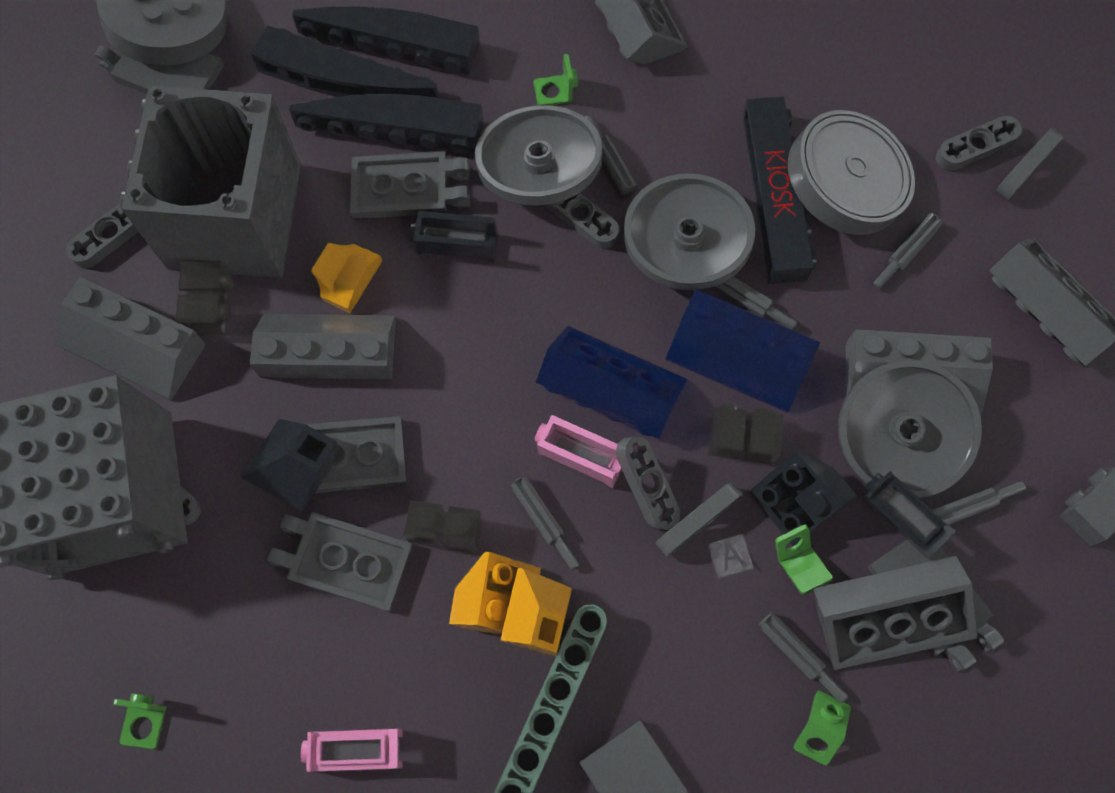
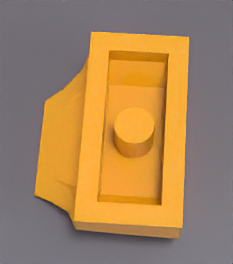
[311,243,382,314]

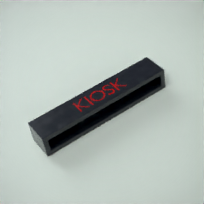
[742,96,817,284]

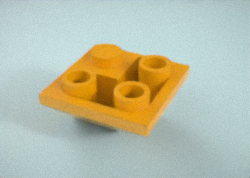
[449,552,541,635]
[500,568,572,658]

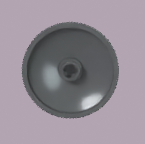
[475,105,603,205]
[624,173,755,290]
[838,360,982,498]

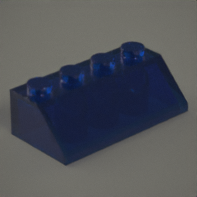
[665,289,820,413]
[536,326,688,439]

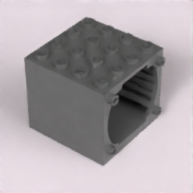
[120,85,301,278]
[0,375,188,580]

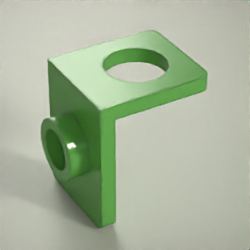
[534,54,578,106]
[775,524,833,595]
[794,690,851,765]
[113,693,167,749]

